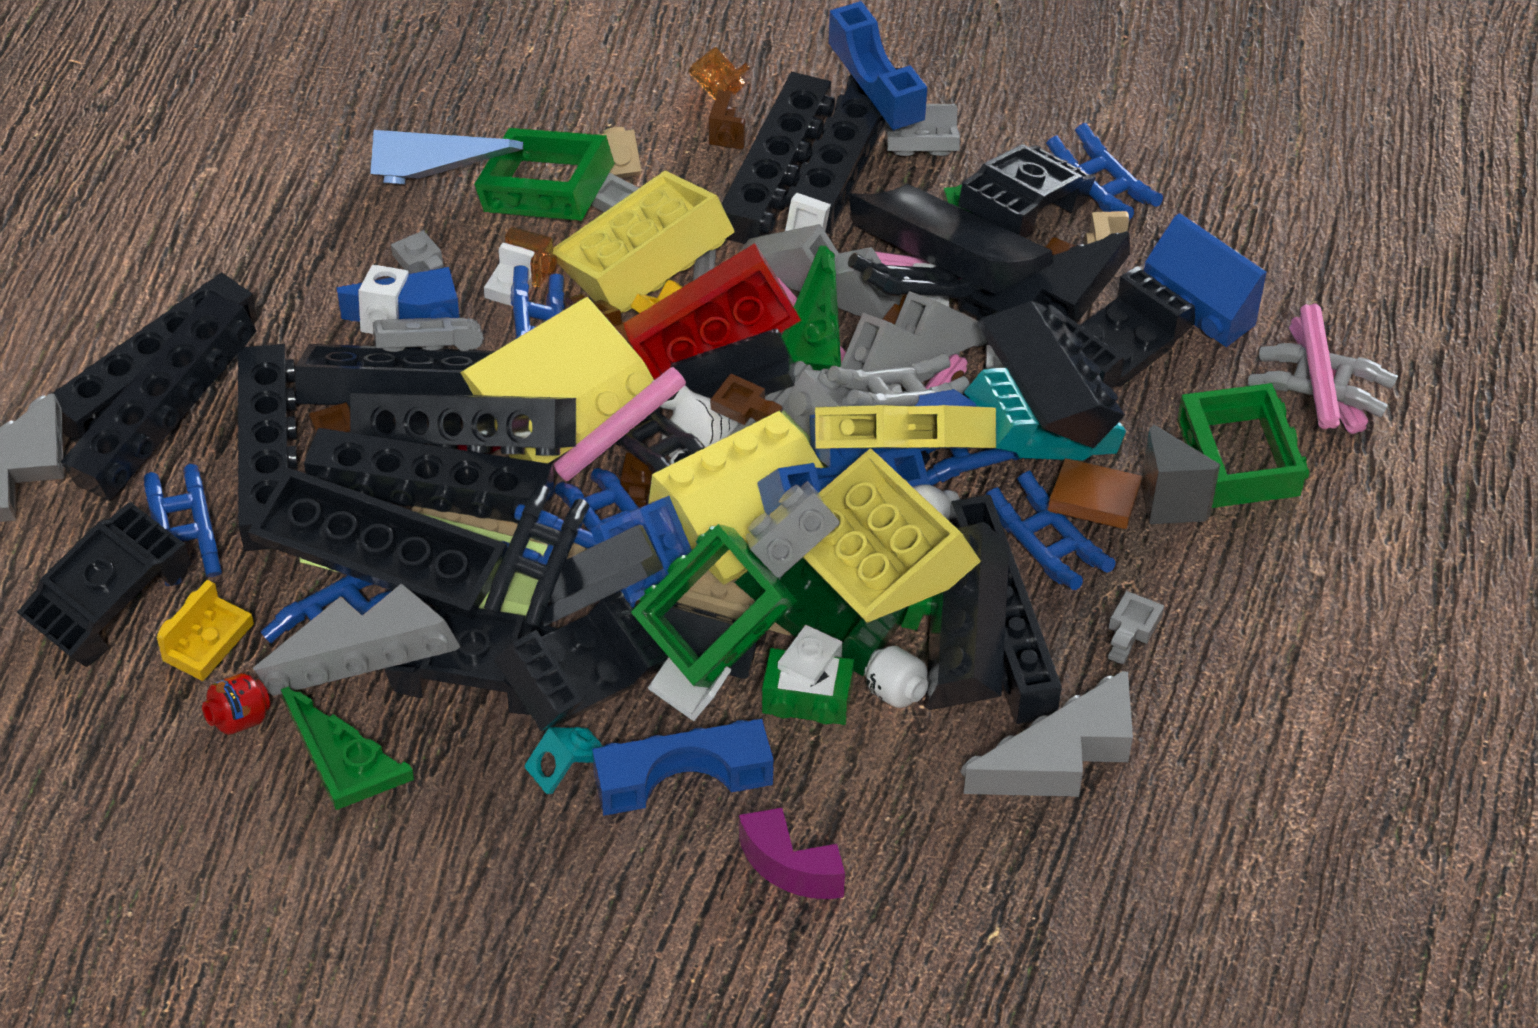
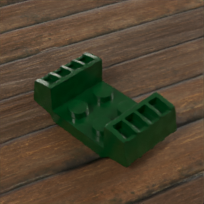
[734,557,908,677]

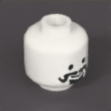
[864,646,928,708]

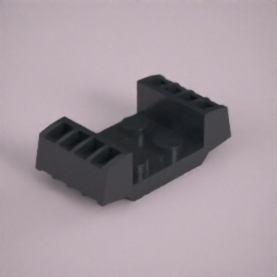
[958,144,1096,238]
[1064,266,1195,389]
[17,501,191,667]
[494,591,668,731]
[385,606,559,715]

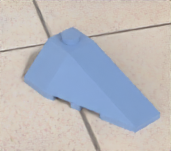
[370,130,523,185]

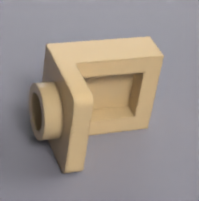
[598,127,641,178]
[1084,211,1129,245]

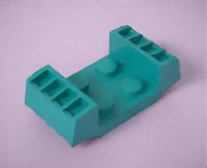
[964,368,1126,461]

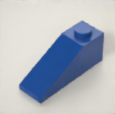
[336,267,460,322]

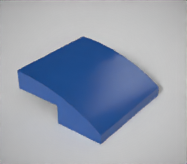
[590,496,692,604]

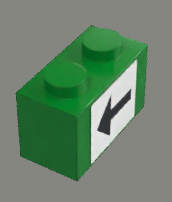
[762,648,854,725]

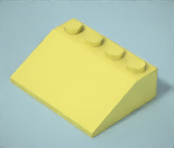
[548,171,735,313]
[460,297,654,464]
[648,411,824,585]
[803,448,981,623]

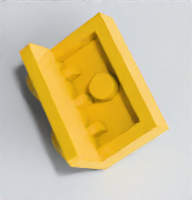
[157,580,254,681]

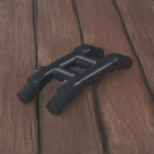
[848,253,983,299]
[615,408,706,473]
[484,485,589,628]

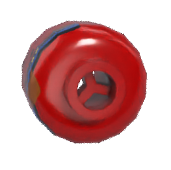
[202,673,270,735]

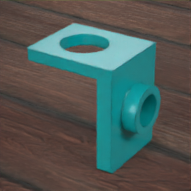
[524,727,604,794]

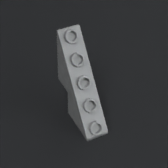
[738,224,903,319]
[840,291,988,392]
[0,394,64,522]
[253,584,460,696]
[961,671,1133,797]

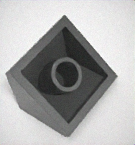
[1141,425,1220,524]

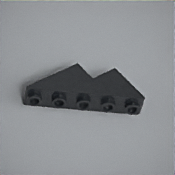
[958,231,1130,323]

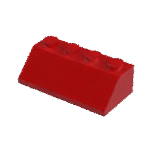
[623,243,801,379]

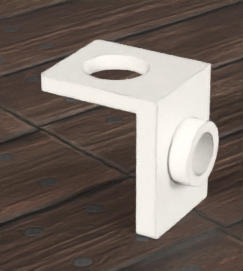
[359,265,408,334]
[778,625,842,685]
[648,657,731,721]

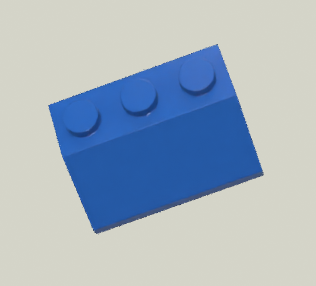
[1144,213,1267,347]

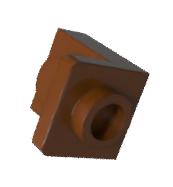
[709,90,745,149]

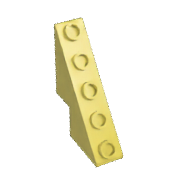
[815,405,996,449]

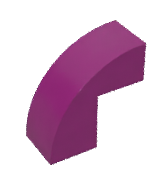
[739,808,845,899]

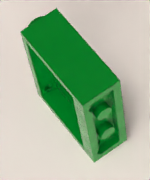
[474,128,615,221]
[1177,383,1309,508]
[631,524,797,688]

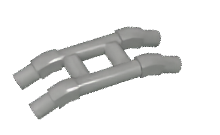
[1248,343,1398,418]
[827,353,970,406]

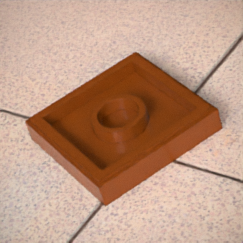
[1048,458,1143,529]

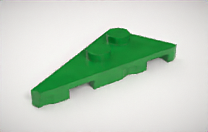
[782,245,841,371]
[281,686,414,810]

